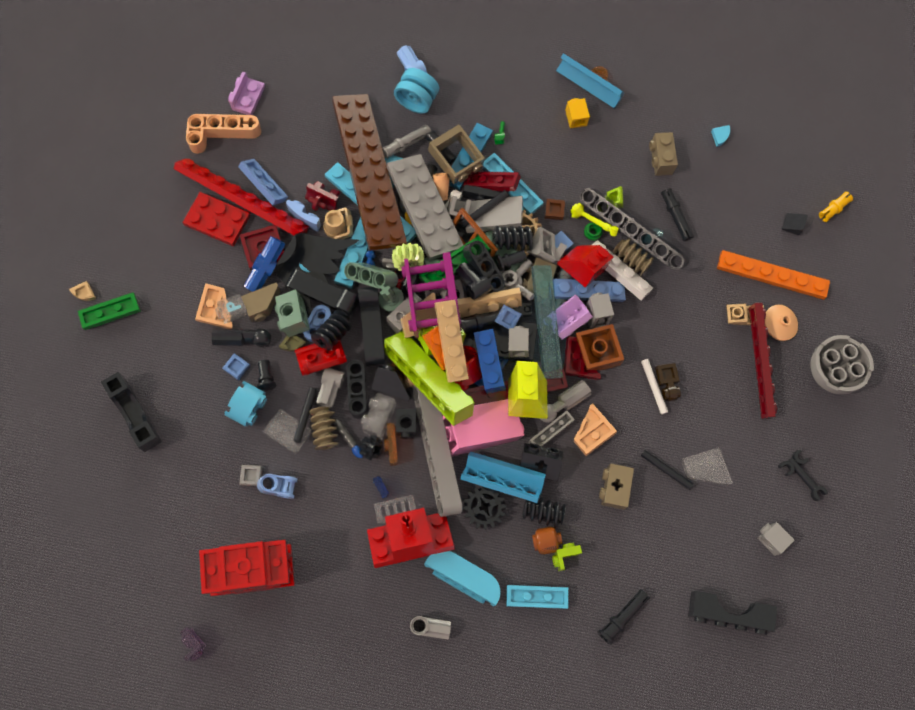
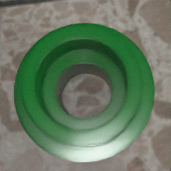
[584,223,602,241]

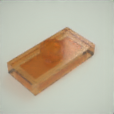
[384,423,398,466]

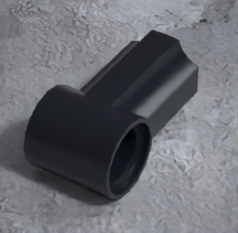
[455,262,491,300]

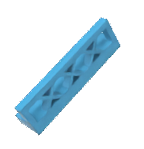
[556,53,625,109]
[461,451,546,503]

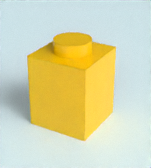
[565,98,590,129]

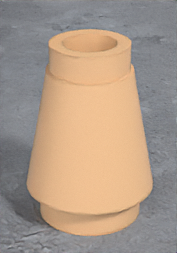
[433,173,450,201]

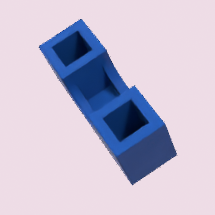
[474,329,506,394]

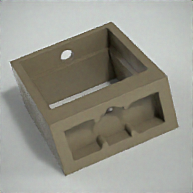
[428,125,485,184]

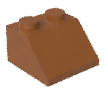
[576,324,624,370]

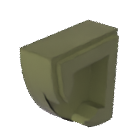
[279,335,306,351]

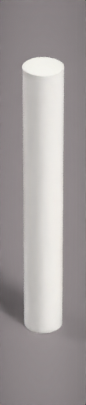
[641,359,668,415]

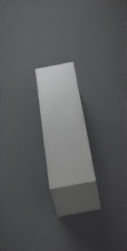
[529,410,575,447]

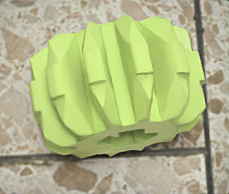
[392,243,424,271]

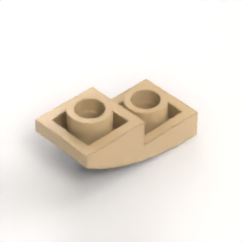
[726,304,764,325]

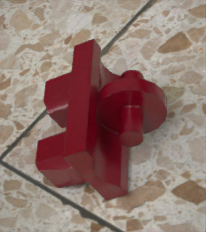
[305,181,340,211]

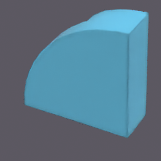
[711,125,730,147]

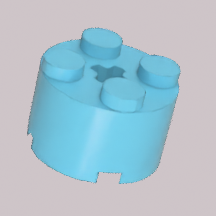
[224,381,267,427]

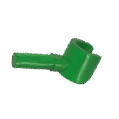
[494,121,505,145]

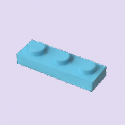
[506,585,568,609]

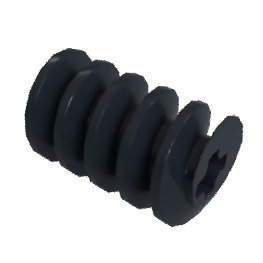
[492,226,533,250]
[311,310,351,351]
[522,498,566,528]

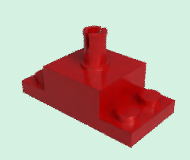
[367,508,455,568]

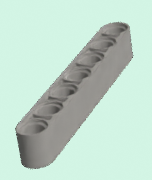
[413,385,462,517]

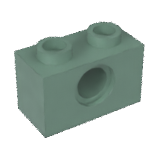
[275,289,310,337]

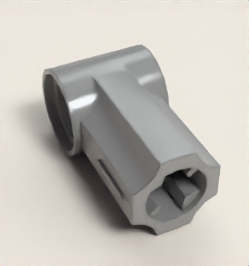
[316,368,345,408]
[410,616,451,640]

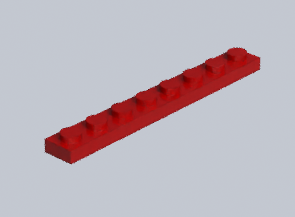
[173,158,309,235]

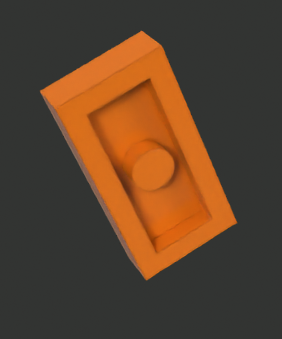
[422,326,445,370]

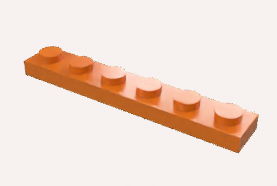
[717,250,830,300]

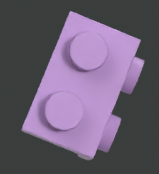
[546,295,593,340]

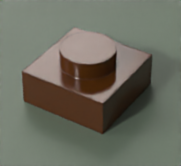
[545,199,565,220]

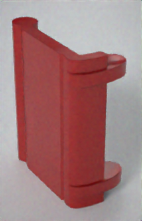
[294,341,347,376]

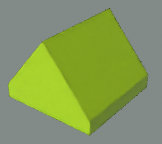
[607,186,623,209]

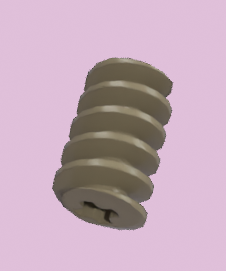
[612,238,654,277]
[309,407,339,450]

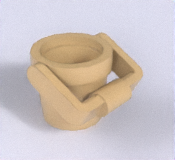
[323,208,353,239]

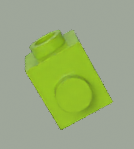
[552,543,582,571]

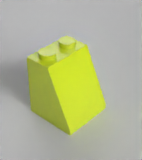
[508,361,548,419]

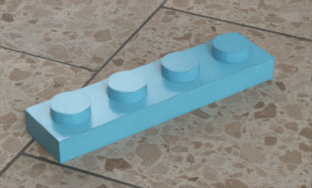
[483,153,544,215]

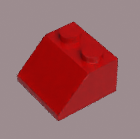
[557,245,614,288]

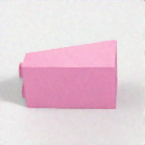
[442,399,524,457]

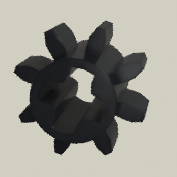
[359,434,383,461]

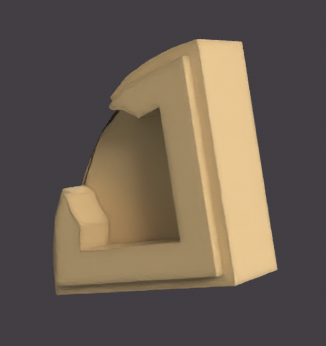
[69,281,96,301]

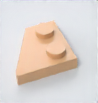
[195,283,233,329]
[574,404,617,456]

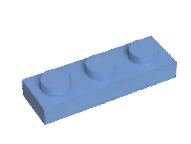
[238,159,288,205]

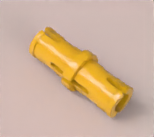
[819,192,853,222]

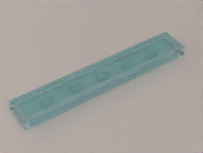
[531,265,563,379]

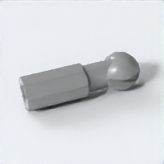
[540,380,591,423]

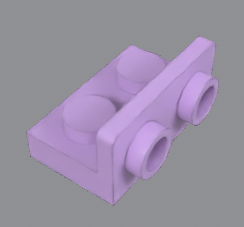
[228,72,265,115]

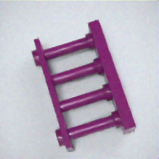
[401,252,462,338]

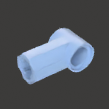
[397,45,427,73]

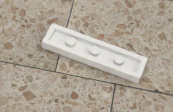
[592,240,653,301]

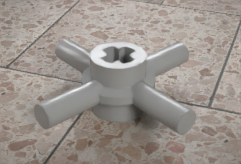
[498,259,535,301]

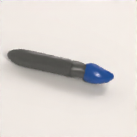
[334,419,363,458]

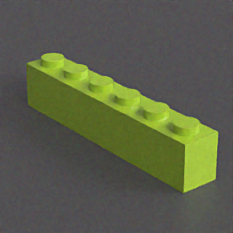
[384,331,474,426]

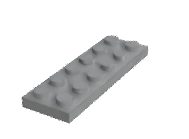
[386,154,463,261]

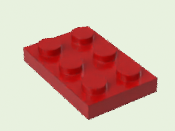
[182,192,251,247]

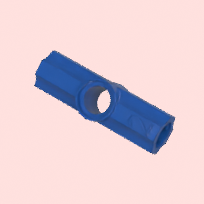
[244,236,285,292]

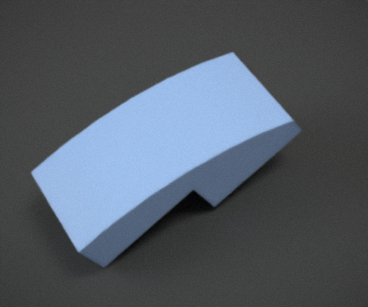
[286,200,321,232]

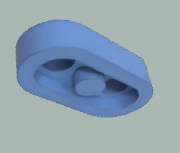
[303,305,331,342]

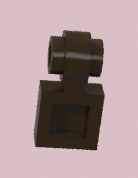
[655,363,681,401]

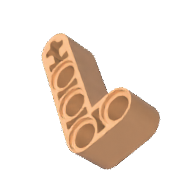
[186,114,262,154]

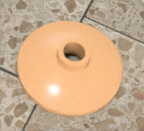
[764,305,798,341]

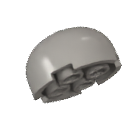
[810,335,874,395]

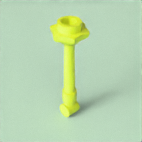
[571,203,619,236]

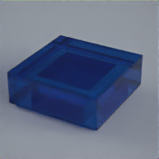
[372,476,389,499]

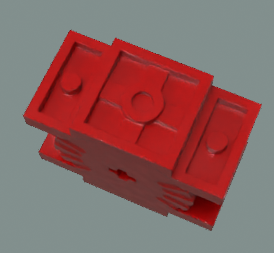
[199,540,295,597]

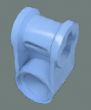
[257,474,298,499]

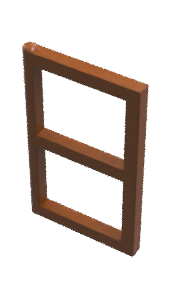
[453,208,498,271]

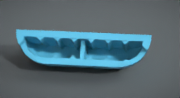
[424,551,500,606]

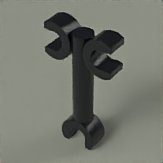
[778,449,828,501]

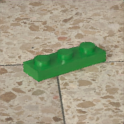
[78,292,141,330]

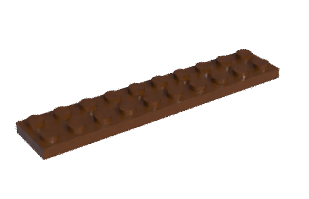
[332,94,407,251]

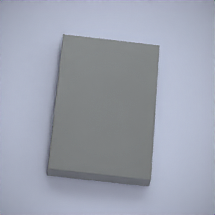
[466,196,523,233]

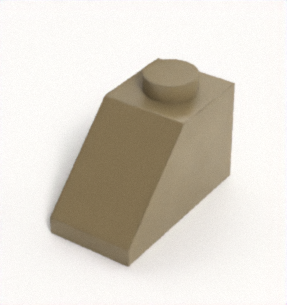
[241,282,280,322]

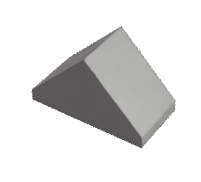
[527,226,556,263]

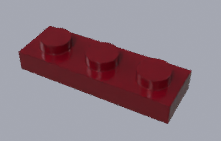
[464,172,521,191]

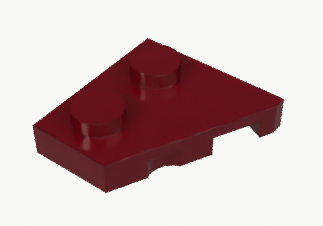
[564,336,601,380]

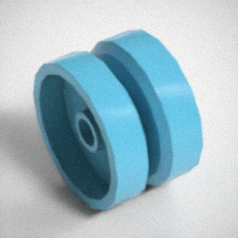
[393,68,440,114]

